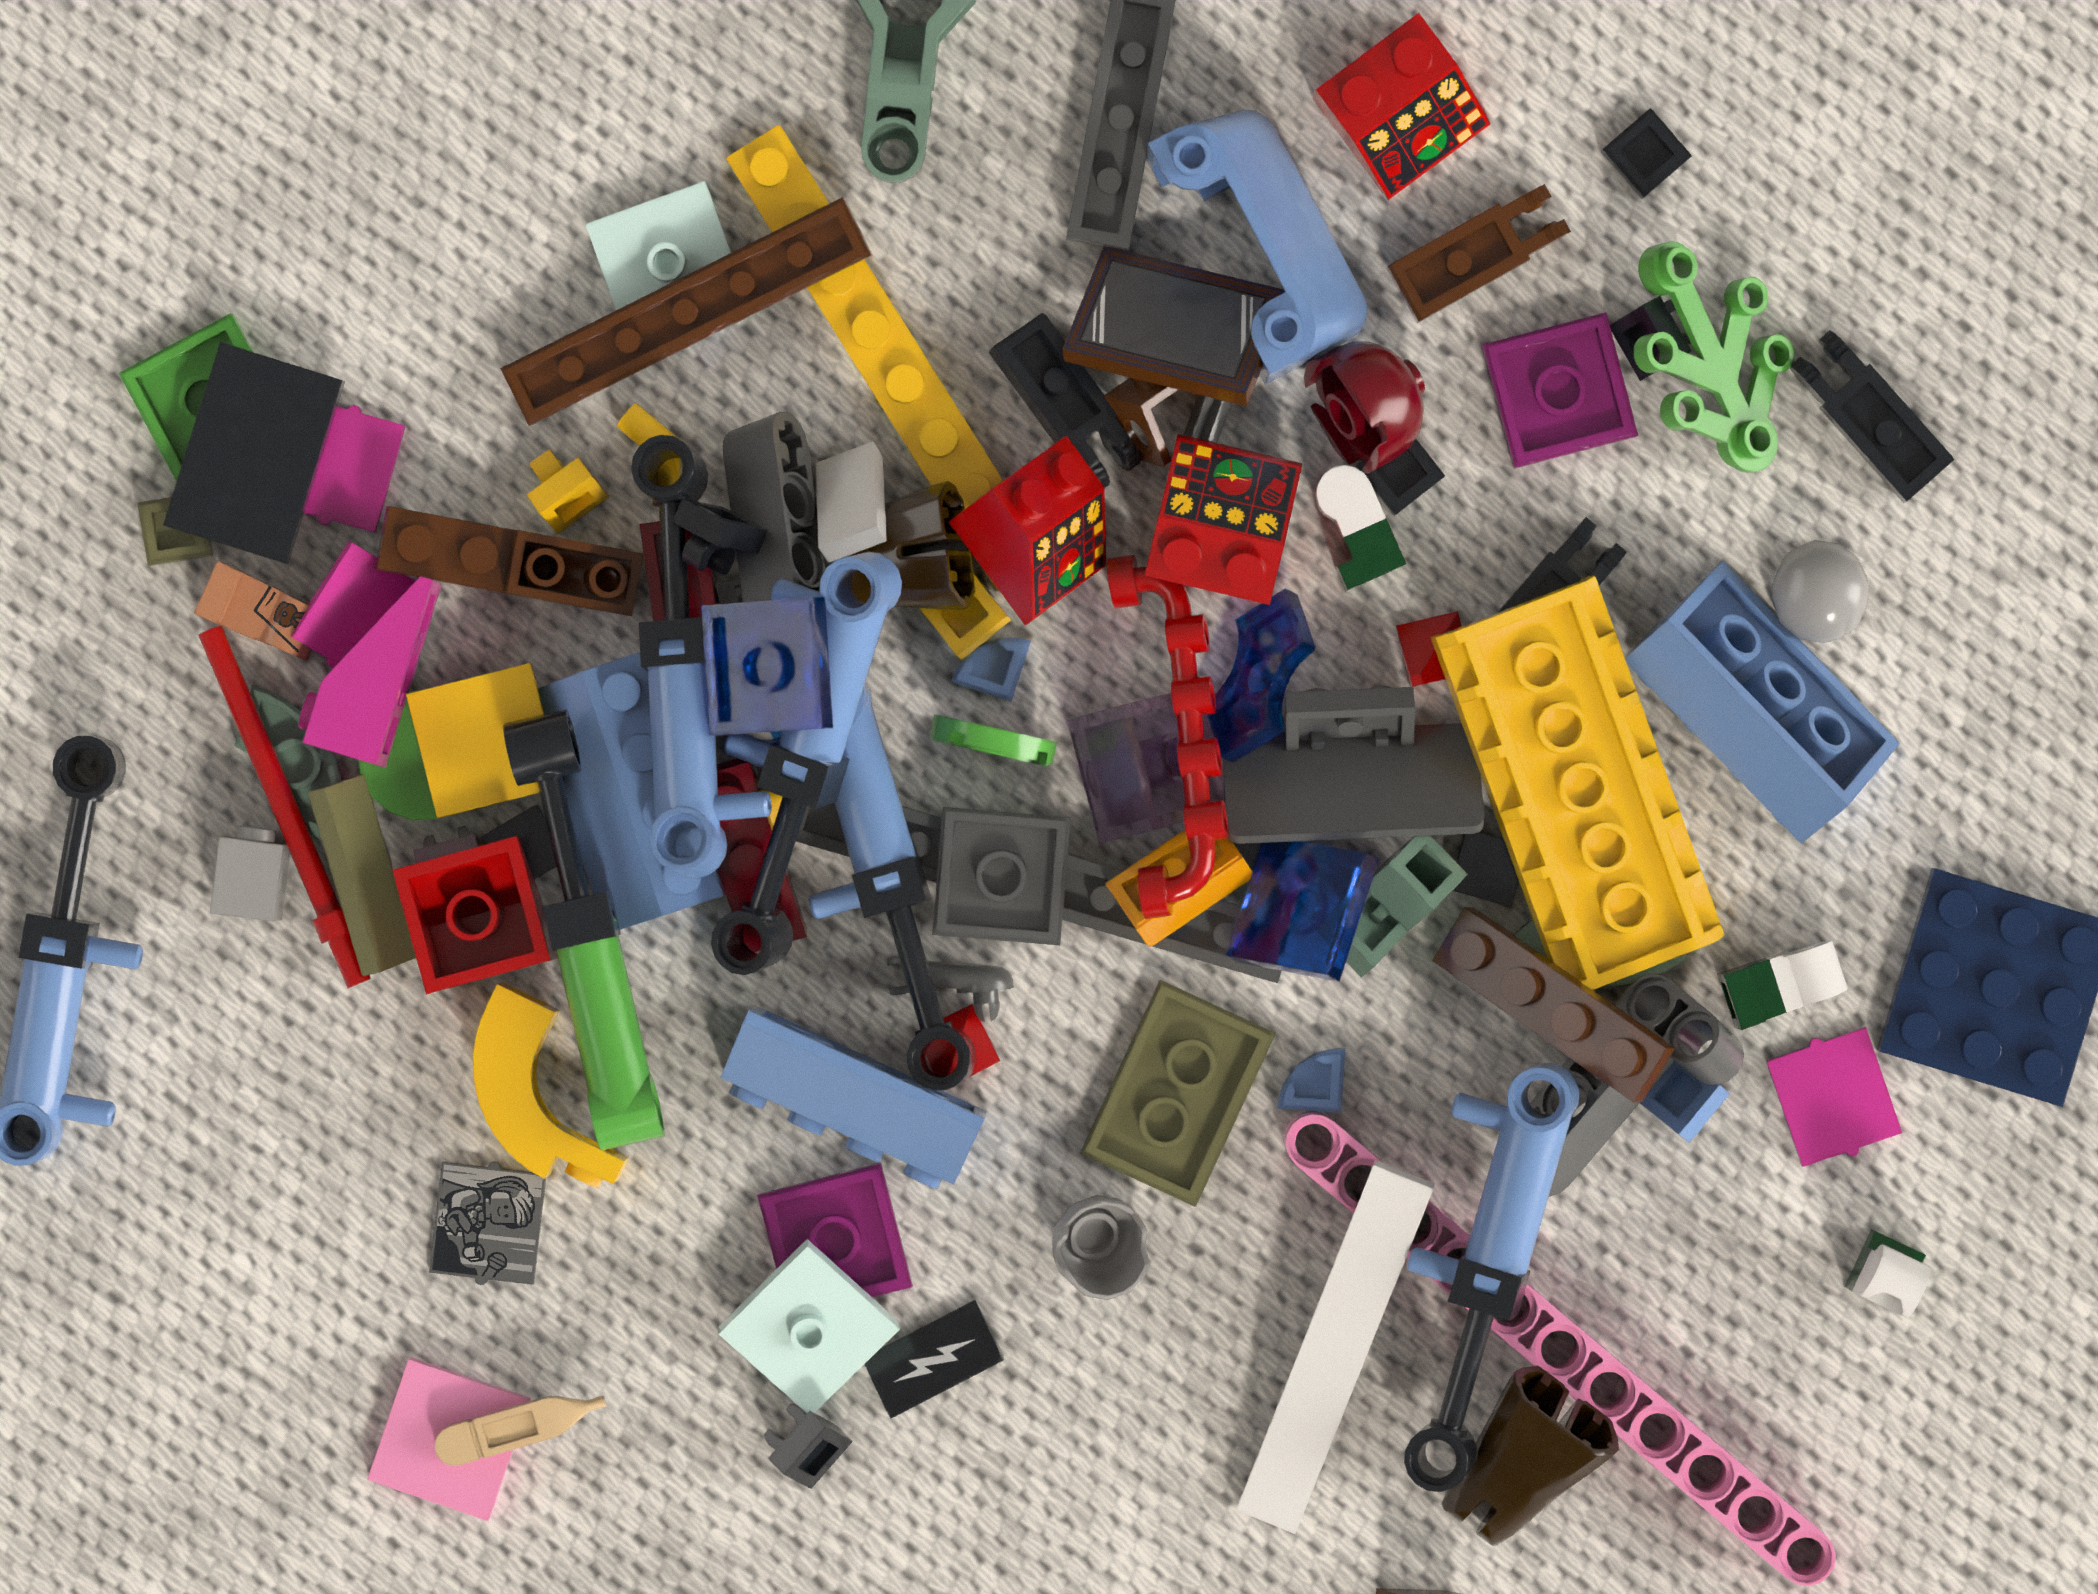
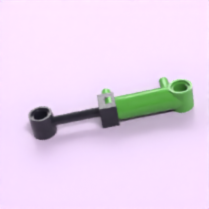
[503,709,665,1151]

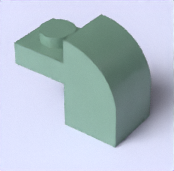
[1317,836,1468,978]

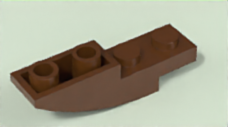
[375,506,643,616]

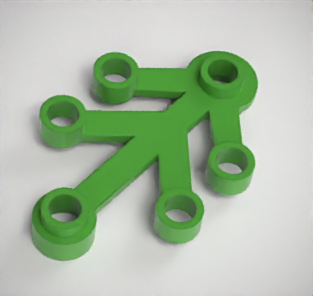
[1634,241,1794,473]

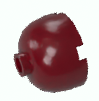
[1304,341,1425,474]

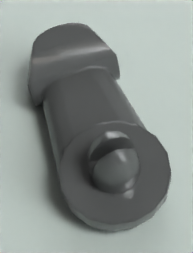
[887,955,1014,1022]

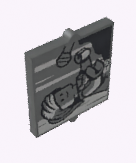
[429,1161,547,1285]

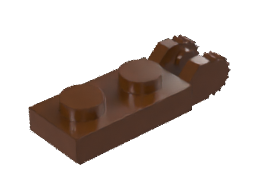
[1386,184,1571,324]

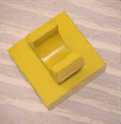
[527,449,609,534]

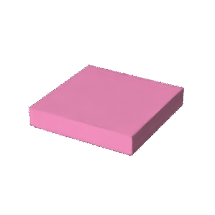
[367,1357,531,1521]

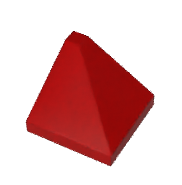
[1396,611,1462,687]
[918,1004,1000,1091]

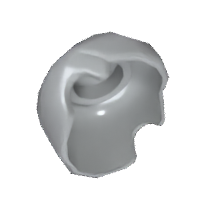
[1771,540,1869,643]
[1052,1195,1151,1300]

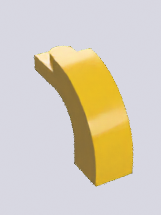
[473,982,629,1188]

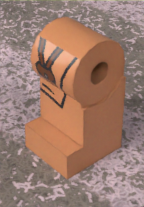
[194,561,312,660]

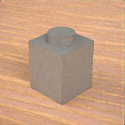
[210,826,290,922]

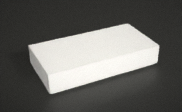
[816,441,887,563]

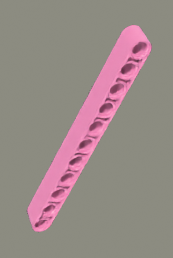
[1284,1111,1836,1586]

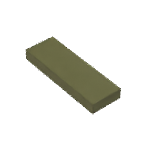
[308,774,416,976]

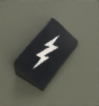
[865,1300,1004,1419]

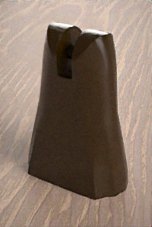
[824,481,975,610]
[1441,1366,1619,1546]

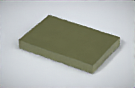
[1080,980,1276,1207]

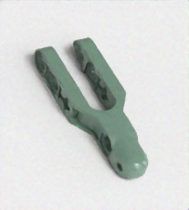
[856,0,976,184]

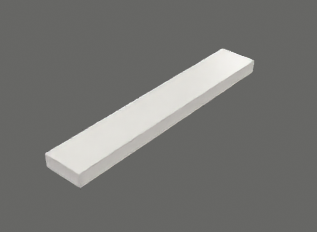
[1236,1160,1435,1534]

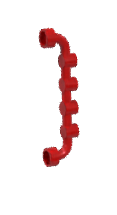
[1107,555,1229,919]

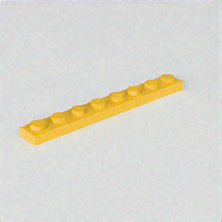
[726,124,1003,591]

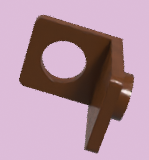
[1104,378,1178,467]

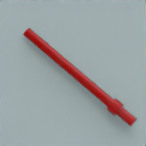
[198,625,371,989]

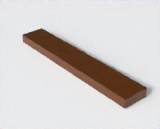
[500,197,873,426]

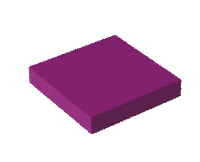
[1481,312,1638,469]
[757,1163,913,1297]

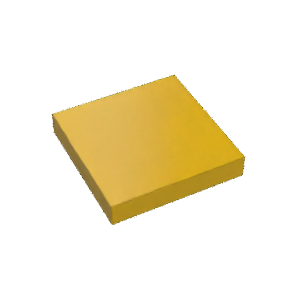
[406,663,545,818]

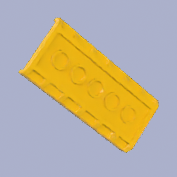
[1430,576,1725,990]

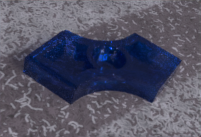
[1207,588,1316,763]

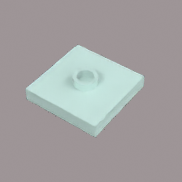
[585,181,732,310]
[718,1239,900,1413]

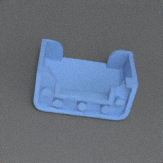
[1146,110,1367,385]

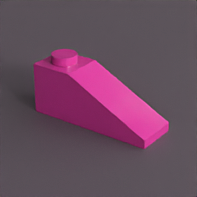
[298,576,442,768]

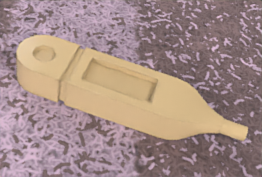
[435,1395,607,1466]

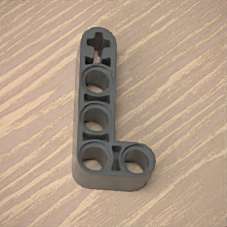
[723,412,826,674]
[1530,974,1744,1197]

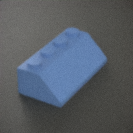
[1625,561,1900,844]
[538,652,726,930]
[720,1005,987,1189]

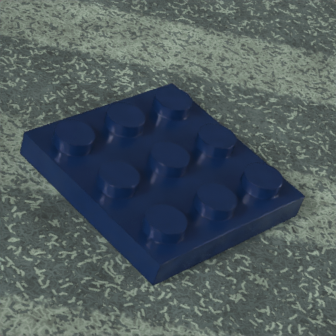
[1876,868,2098,1107]

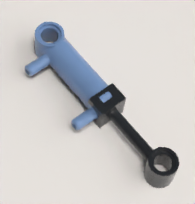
[631,435,772,878]
[711,552,902,975]
[765,682,976,1091]
[0,736,143,1166]
[1404,1063,1579,1492]

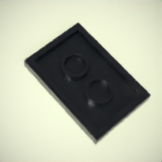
[163,342,345,564]

